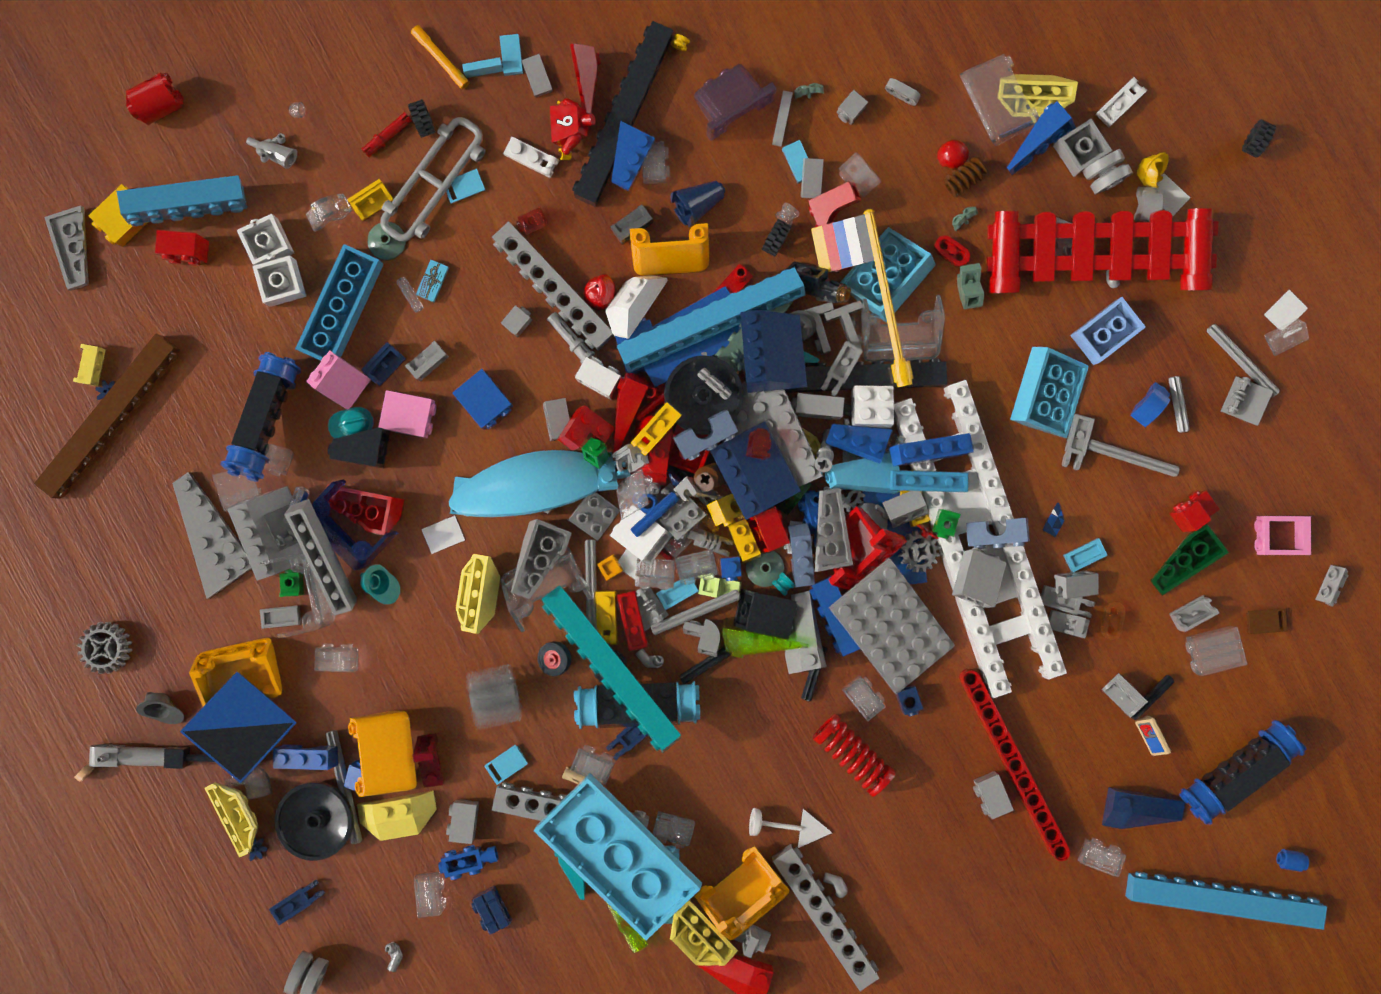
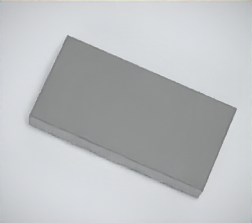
[521,54,553,98]
[801,158,824,198]
[260,605,302,629]

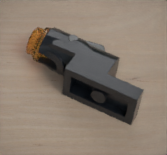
[785,261,851,303]

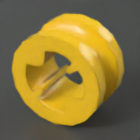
[671,34,690,51]

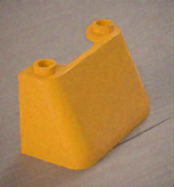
[630,223,709,276]
[189,638,282,707]
[348,710,417,797]
[694,846,789,940]

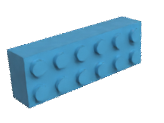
[116,175,247,226]
[295,244,384,361]

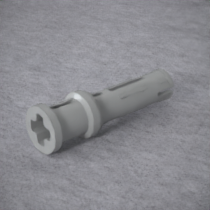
[547,312,595,364]
[815,429,834,472]

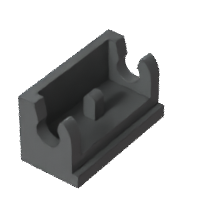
[610,205,653,245]

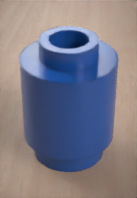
[638,494,658,514]
[1276,849,1309,872]

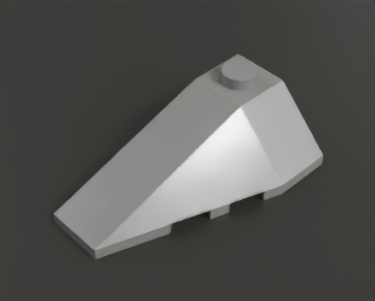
[785,591,826,674]

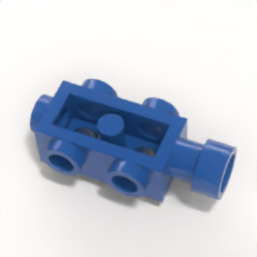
[798,490,819,548]
[438,845,499,880]

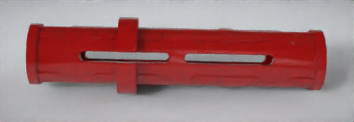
[361,112,412,158]

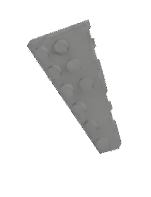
[172,472,252,599]

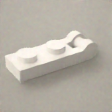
[1096,77,1147,128]
[503,137,559,178]

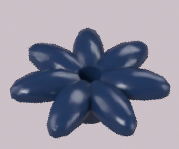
[95,380,115,400]
[248,838,268,861]

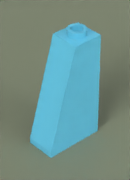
[825,453,900,494]

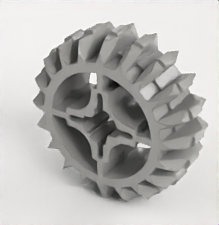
[77,622,132,674]

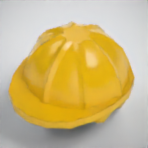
[1137,152,1169,188]

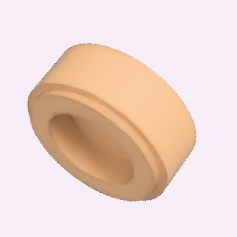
[74,763,94,782]

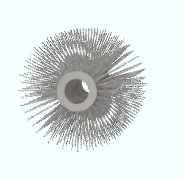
[466,664,522,729]

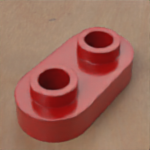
[934,235,970,267]

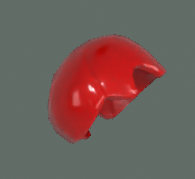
[937,140,969,169]

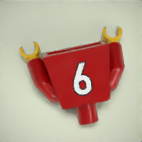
[550,98,595,160]

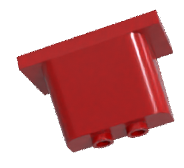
[628,405,674,486]
[828,506,907,590]

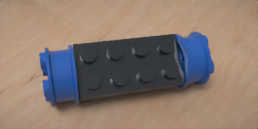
[220,352,301,482]
[1179,720,1306,825]

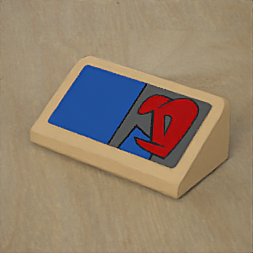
[1135,716,1171,756]

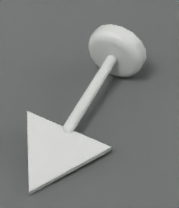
[749,808,832,848]

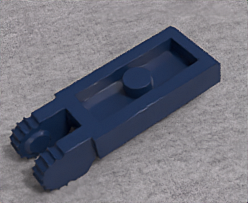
[606,727,648,760]
[269,879,325,925]

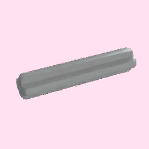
[1169,376,1190,433]

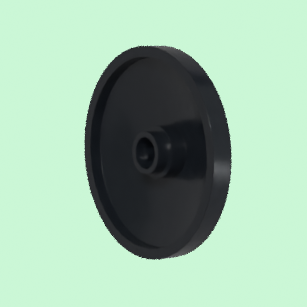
[664,355,743,435]
[275,781,354,861]

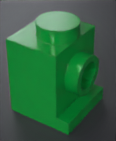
[582,437,611,469]
[932,509,961,539]
[279,569,304,597]

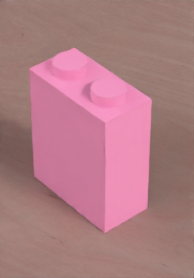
[306,350,371,410]
[379,390,437,438]

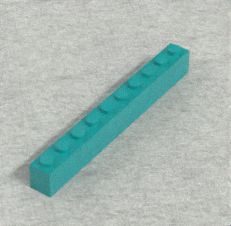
[541,585,681,753]

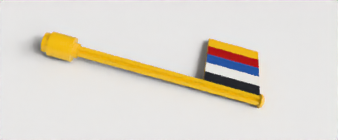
[811,209,913,387]

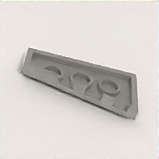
[44,205,89,291]
[815,488,853,572]

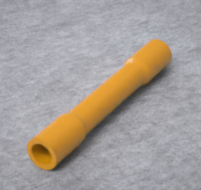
[411,25,470,90]

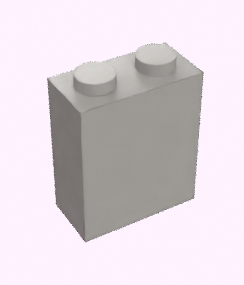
[952,548,1007,608]

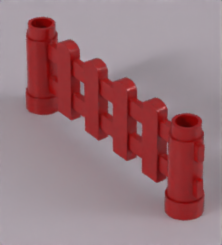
[986,208,1219,293]

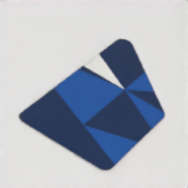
[1043,503,1064,537]

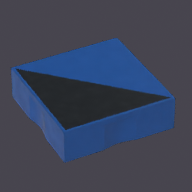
[180,672,297,784]

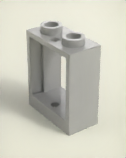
[791,393,844,420]

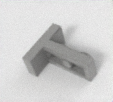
[822,301,863,349]
[804,302,834,355]
[1048,610,1090,638]
[734,925,771,958]

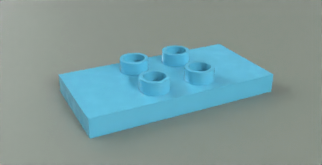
[534,773,702,940]

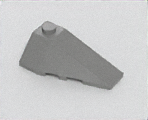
[511,519,571,599]

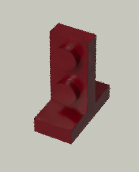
[413,733,444,788]

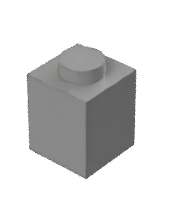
[837,90,868,125]
[501,305,532,338]

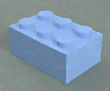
[1070,297,1145,365]

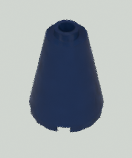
[670,181,725,227]

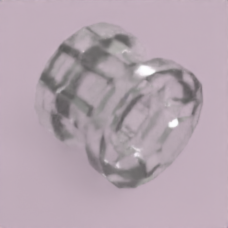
[775,202,799,225]

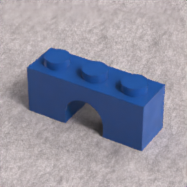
[273,745,338,770]

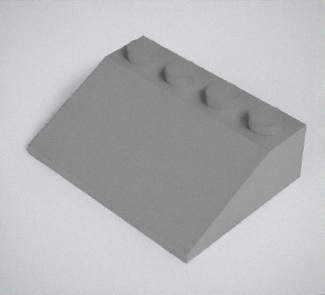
[227,486,307,580]

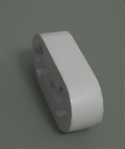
[885,78,921,106]

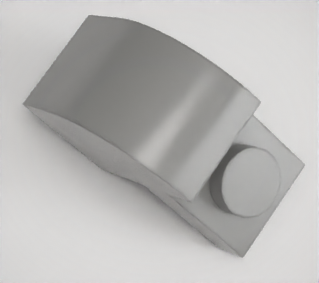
[1134,187,1163,222]
[683,619,720,657]

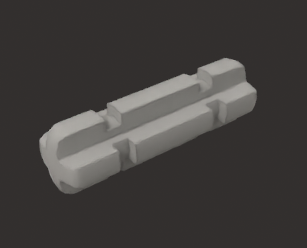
[698,368,732,400]

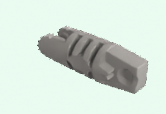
[687,529,734,557]

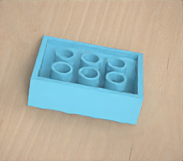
[840,227,936,322]
[1010,347,1089,438]

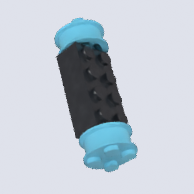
[574,681,700,729]

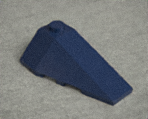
[1102,787,1185,829]

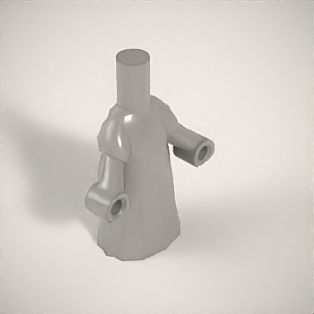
[246,133,297,169]

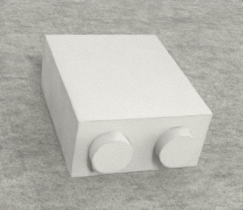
[610,505,672,566]

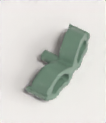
[794,83,824,99]
[952,207,978,231]

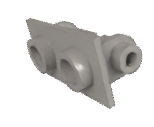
[1315,565,1349,607]

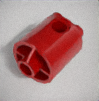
[126,72,184,125]

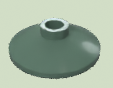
[368,222,406,260]
[746,550,784,587]

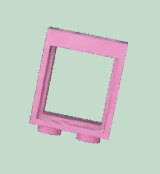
[1254,516,1311,555]

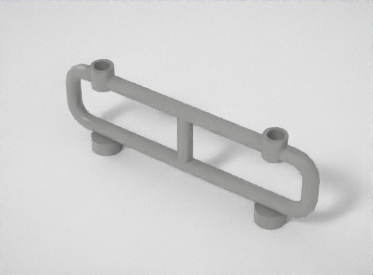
[380,117,485,241]

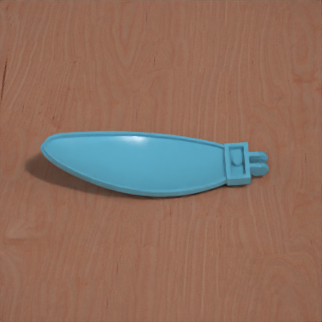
[449,450,631,517]

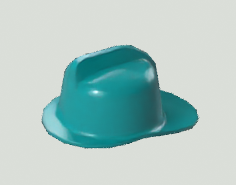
[328,407,374,439]
[359,565,400,604]

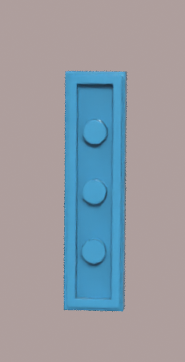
[890,470,968,493]

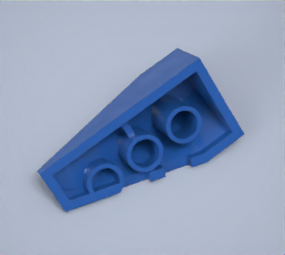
[1007,101,1076,175]

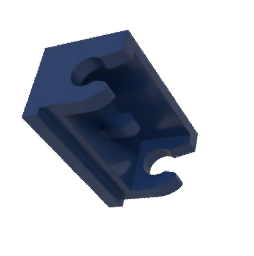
[361,342,406,386]

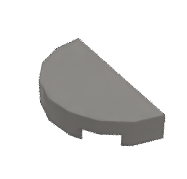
[858,503,888,530]

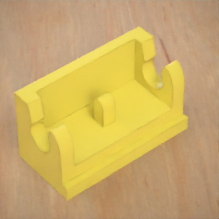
[73,344,106,387]

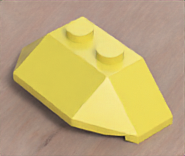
[998,74,1078,117]
[456,554,500,634]
[205,782,259,857]
[357,790,437,841]
[670,900,738,966]

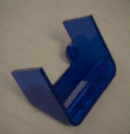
[312,479,398,570]

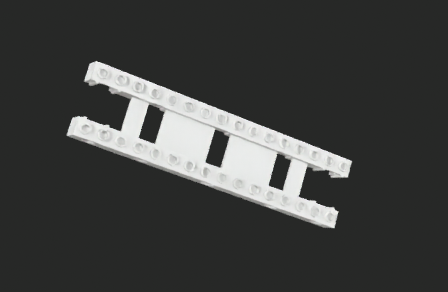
[894,380,1067,698]

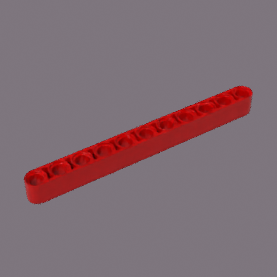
[959,669,1070,861]

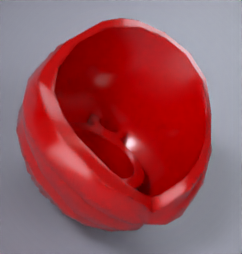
[583,274,616,310]

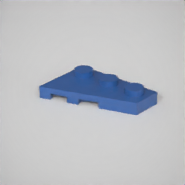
[611,121,655,191]
[825,424,892,464]

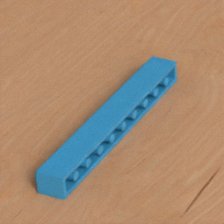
[617,267,805,373]
[1125,871,1327,930]

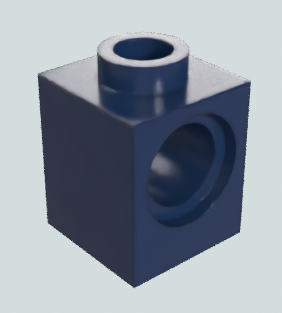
[896,685,923,717]

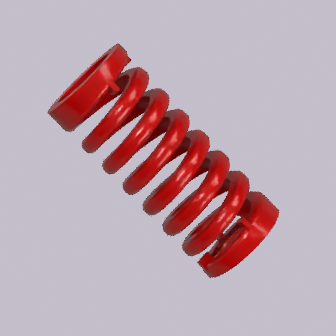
[812,714,896,797]

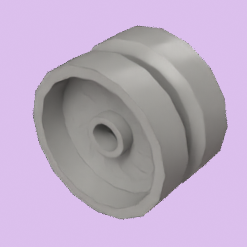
[1082,149,1133,195]
[284,951,329,994]

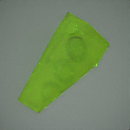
[723,628,809,658]

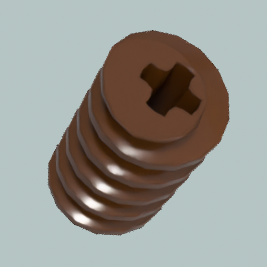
[944,157,987,198]
[694,462,726,491]

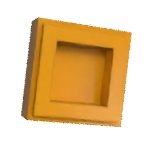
[597,554,624,581]

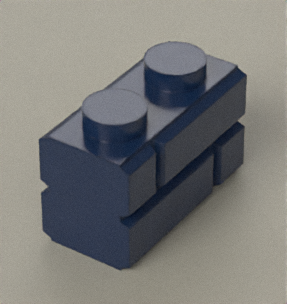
[471,886,512,935]

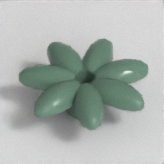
[731,349,745,371]

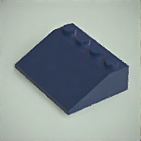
[740,310,807,393]
[710,422,801,520]

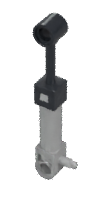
[89,744,215,769]

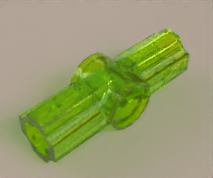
[605,901,648,953]

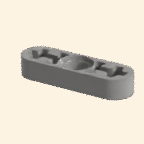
[772,91,793,147]

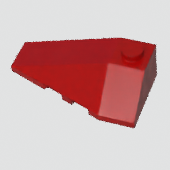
[697,954,774,994]

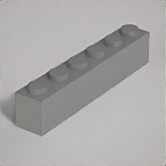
[284,499,357,616]

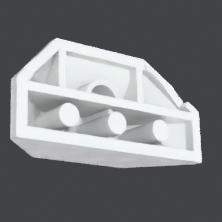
[605,275,668,339]

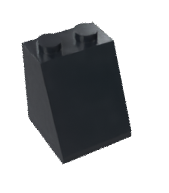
[328,427,391,469]
[733,589,797,640]

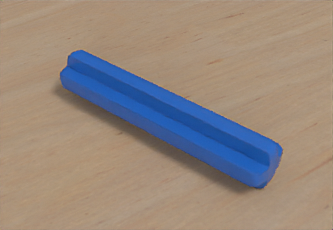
[630,492,679,537]

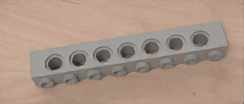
[492,221,614,351]
[492,782,649,828]
[772,844,879,991]

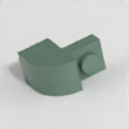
[957,263,984,309]

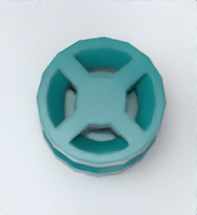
[771,572,795,596]

